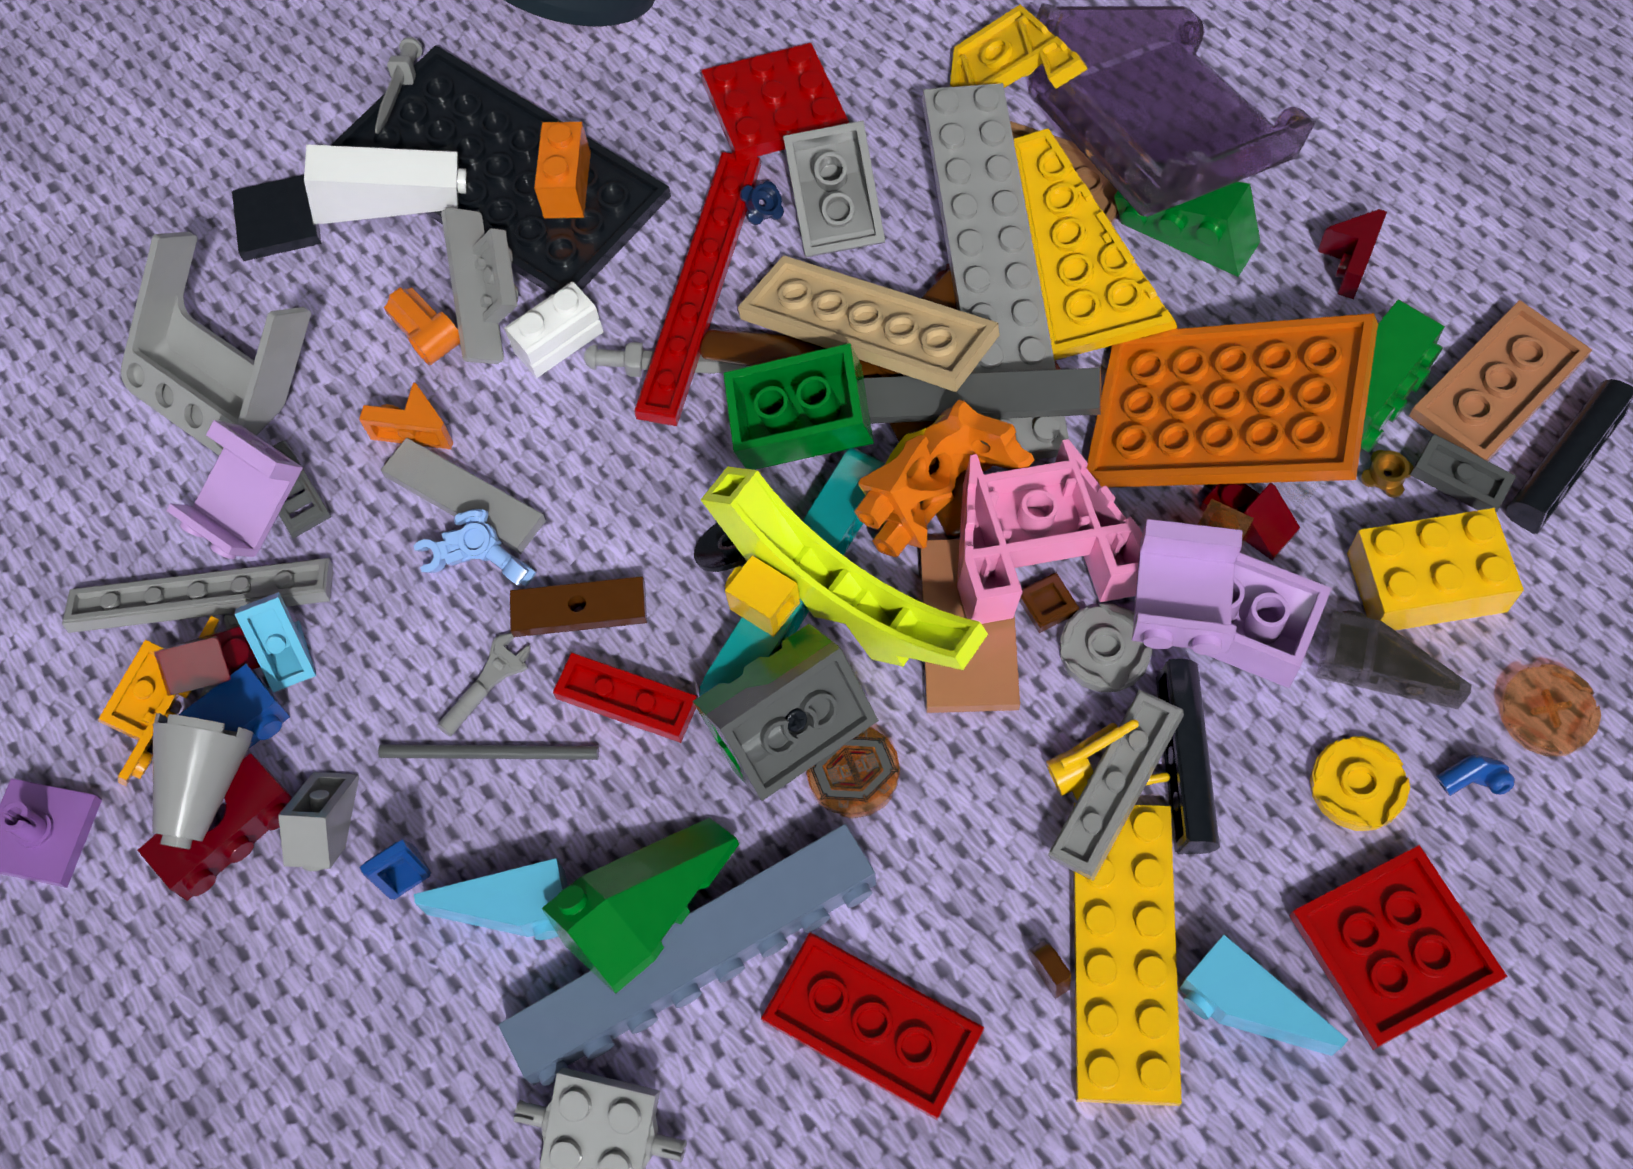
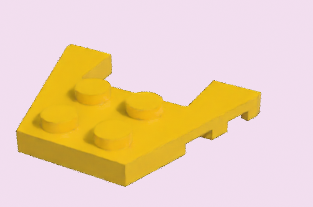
[950,4,1088,89]

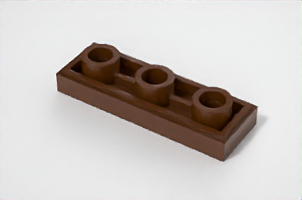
[510,576,647,637]

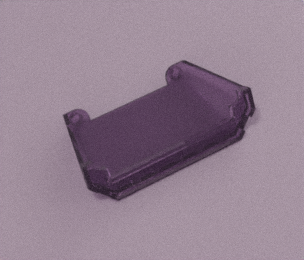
[1028,3,1316,217]

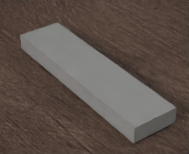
[381,437,546,555]
[1048,690,1184,881]

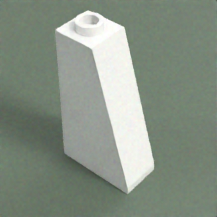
[304,144,467,224]

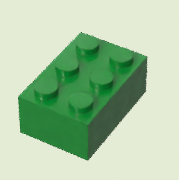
[1360,299,1445,453]
[723,343,874,470]

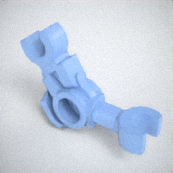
[414,509,537,586]

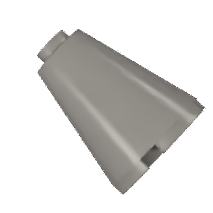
[152,713,253,849]

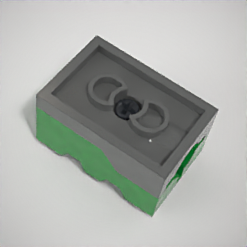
[693,624,879,801]

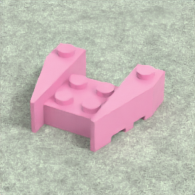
[957,439,1142,624]

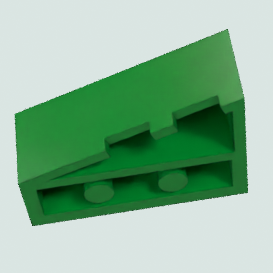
[1114,161,1261,277]

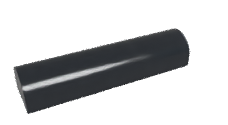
[1507,379,1633,534]
[1156,659,1220,855]

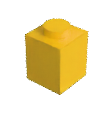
[725,555,800,637]

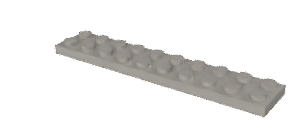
[922,83,1069,459]

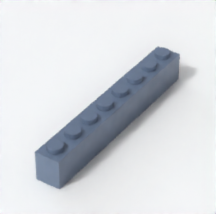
[498,824,876,1086]

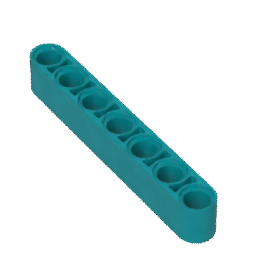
[699,448,885,696]

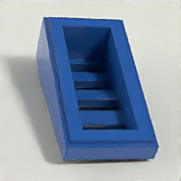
[359,839,432,900]

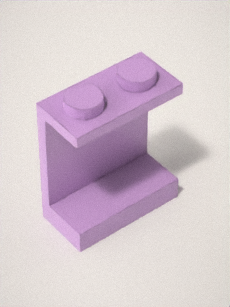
[166,420,303,559]
[1132,519,1243,655]

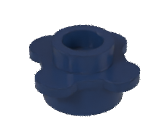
[740,181,784,225]

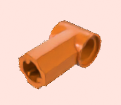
[384,287,460,366]

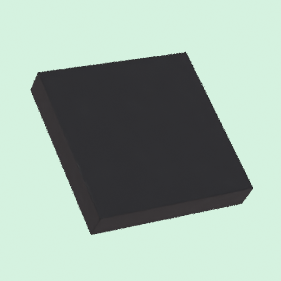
[232,175,322,261]

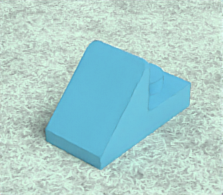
[234,592,316,693]

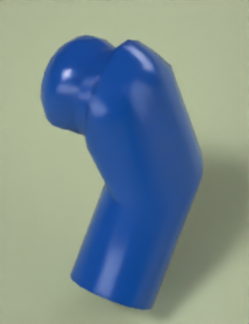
[1436,754,1515,796]

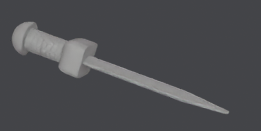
[375,37,422,134]
[584,342,743,377]

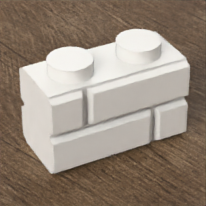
[504,282,603,378]

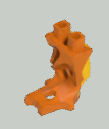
[854,400,1035,557]

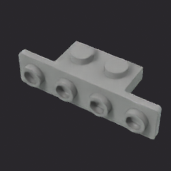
[441,207,518,364]

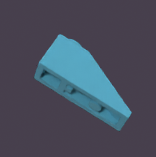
[414,858,568,940]
[1180,935,1348,1056]

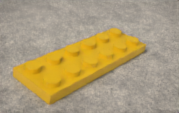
[1073,803,1182,1106]

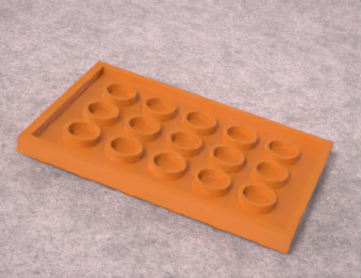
[1087,313,1378,488]

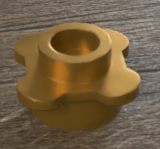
[1361,450,1414,498]

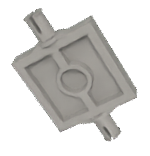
[514,1068,687,1169]

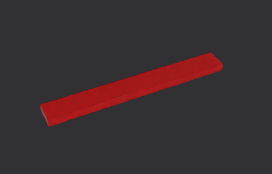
[634,152,761,426]

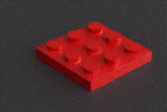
[701,42,849,162]
[1289,845,1508,1050]

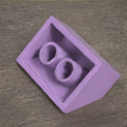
[1190,552,1332,688]

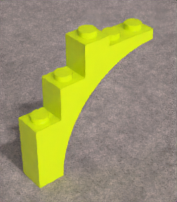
[700,466,988,670]

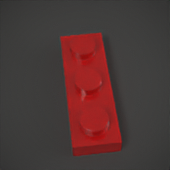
[553,652,697,743]

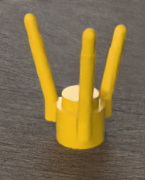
[1046,719,1170,801]

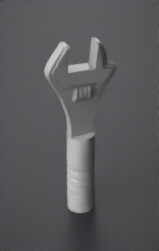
[437,633,531,737]

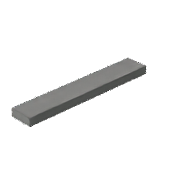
[62,558,333,633]

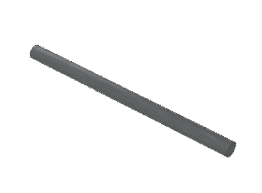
[378,744,599,760]

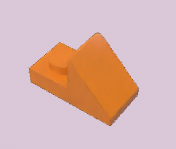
[359,382,453,450]

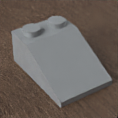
[783,121,885,258]

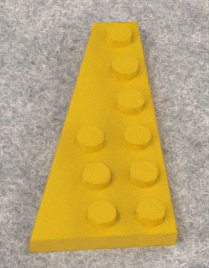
[1013,128,1178,361]

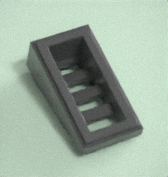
[272,441,331,539]

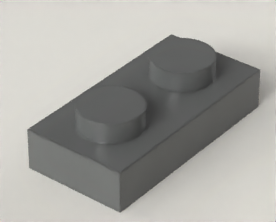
[1410,434,1516,512]

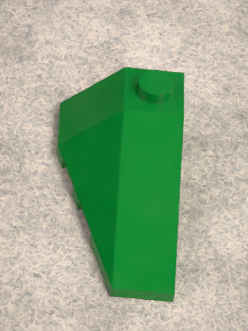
[542,817,739,994]

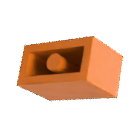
[534,122,591,218]

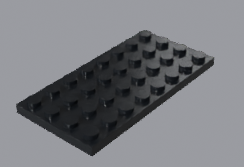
[331,45,671,295]

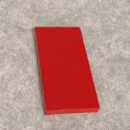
[761,932,985,1121]

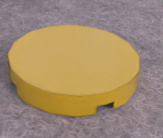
[1309,736,1410,831]

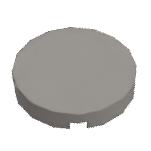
[1060,604,1152,692]

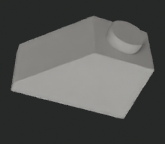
[278,772,359,871]

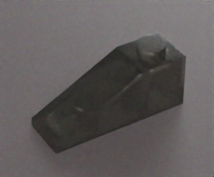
[1316,610,1472,709]

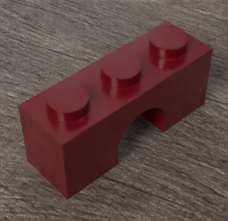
[137,753,293,901]

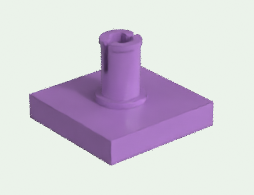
[0,778,102,888]

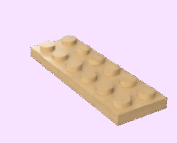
[738,255,1000,392]

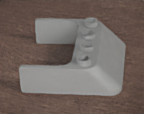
[121,232,311,455]

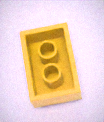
[1347,508,1524,634]

